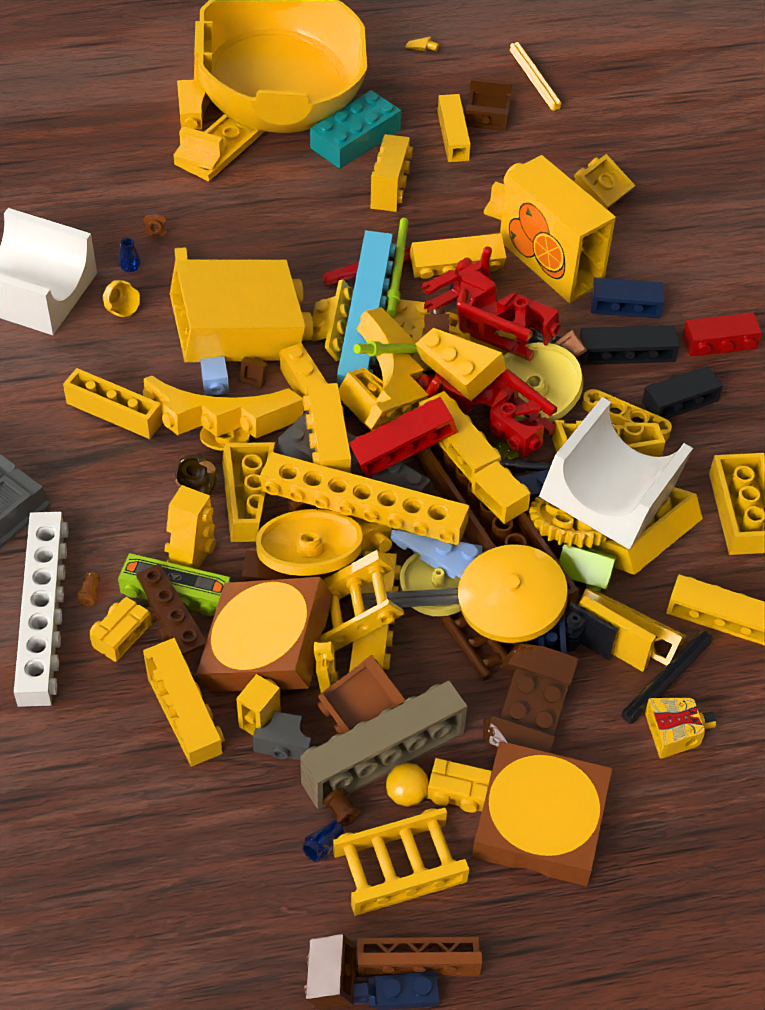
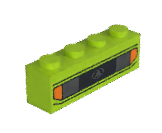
[118,553,231,616]

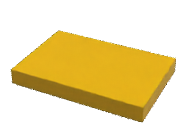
[579,596,656,672]

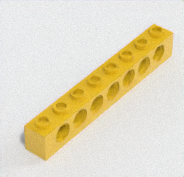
[260,452,469,545]

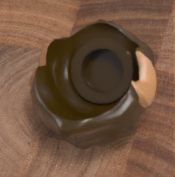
[175,454,217,496]

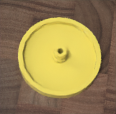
[399,553,461,616]

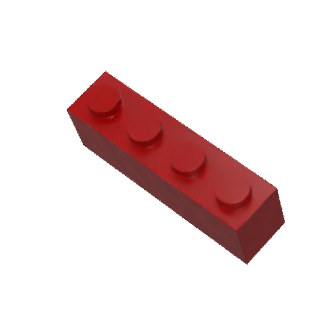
[349,396,458,478]

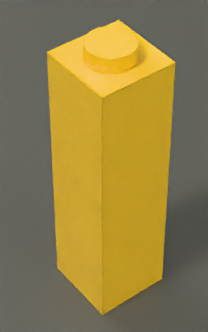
[438,94,470,162]

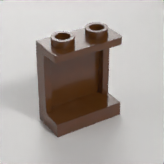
[465,78,512,131]

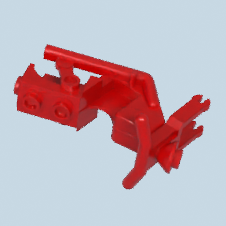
[422,246,561,361]
[415,368,557,458]

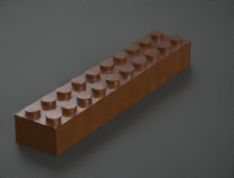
[414,443,579,614]

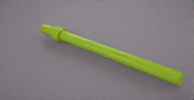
[386,218,409,317]
[353,341,419,356]

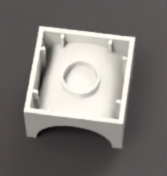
[0,208,97,335]
[539,397,693,550]

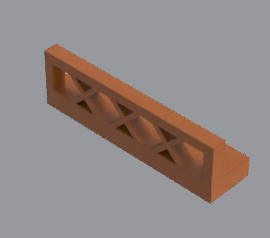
[357,937,482,977]

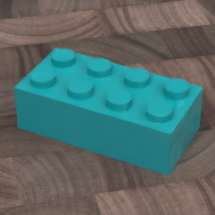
[310,90,401,169]

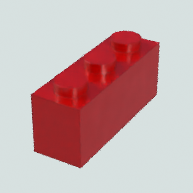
[682,312,762,357]

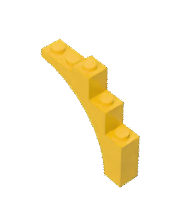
[143,376,304,438]

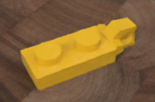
[314,641,339,693]

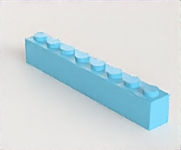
[337,230,396,389]

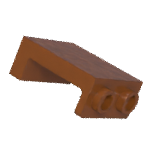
[317,655,406,734]

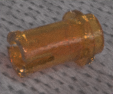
[76,572,100,607]

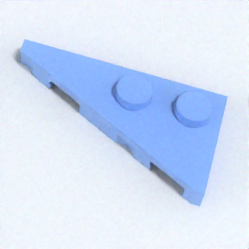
[390,530,483,579]

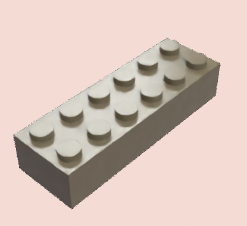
[300,681,467,810]

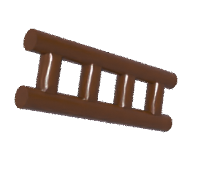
[438,615,509,681]

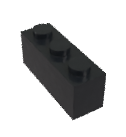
[642,366,723,419]

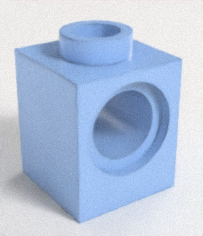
[200,356,229,396]

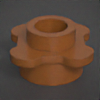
[143,214,167,236]

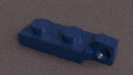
[353,972,439,1010]

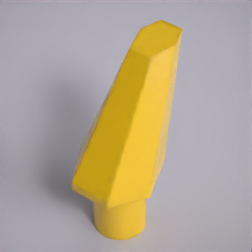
[405,37,439,52]

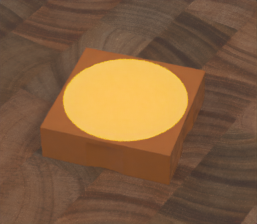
[196,577,333,692]
[472,741,612,886]

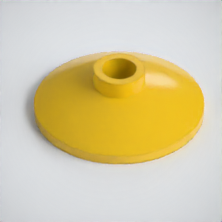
[200,427,250,451]

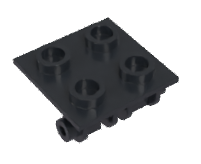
[565,602,618,661]

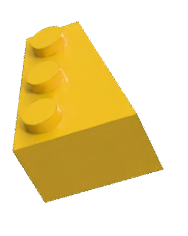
[416,328,507,401]

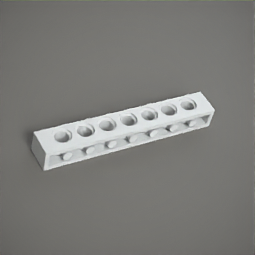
[14,512,69,707]

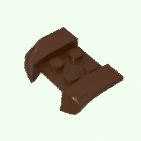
[483,644,579,753]

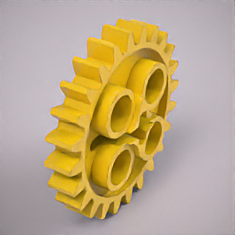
[528,497,607,549]

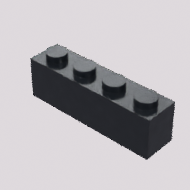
[579,325,679,365]

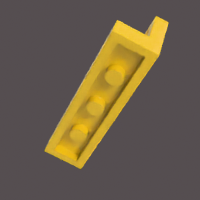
[578,588,686,665]

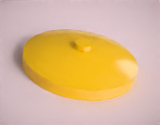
[256,509,363,576]
[458,545,568,643]

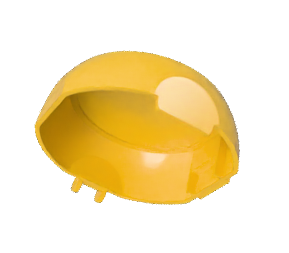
[194,0,367,133]

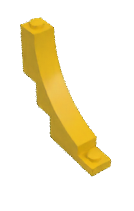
[177,80,211,129]
[356,307,429,430]

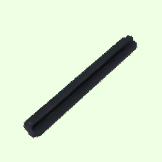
[621,630,713,724]

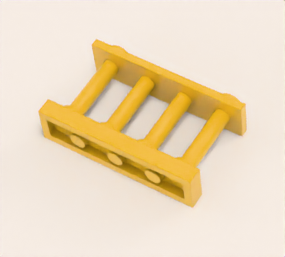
[319,550,404,652]
[333,807,469,916]

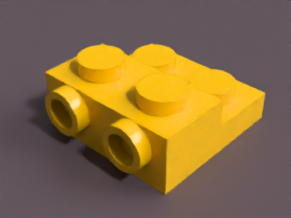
[573,154,636,209]

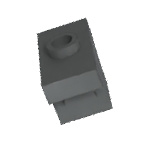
[253,711,311,760]

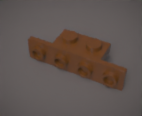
[136,564,206,656]

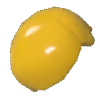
[103,280,140,317]
[386,763,429,807]

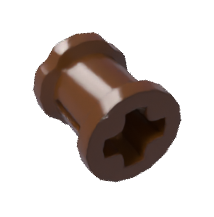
[324,788,361,827]

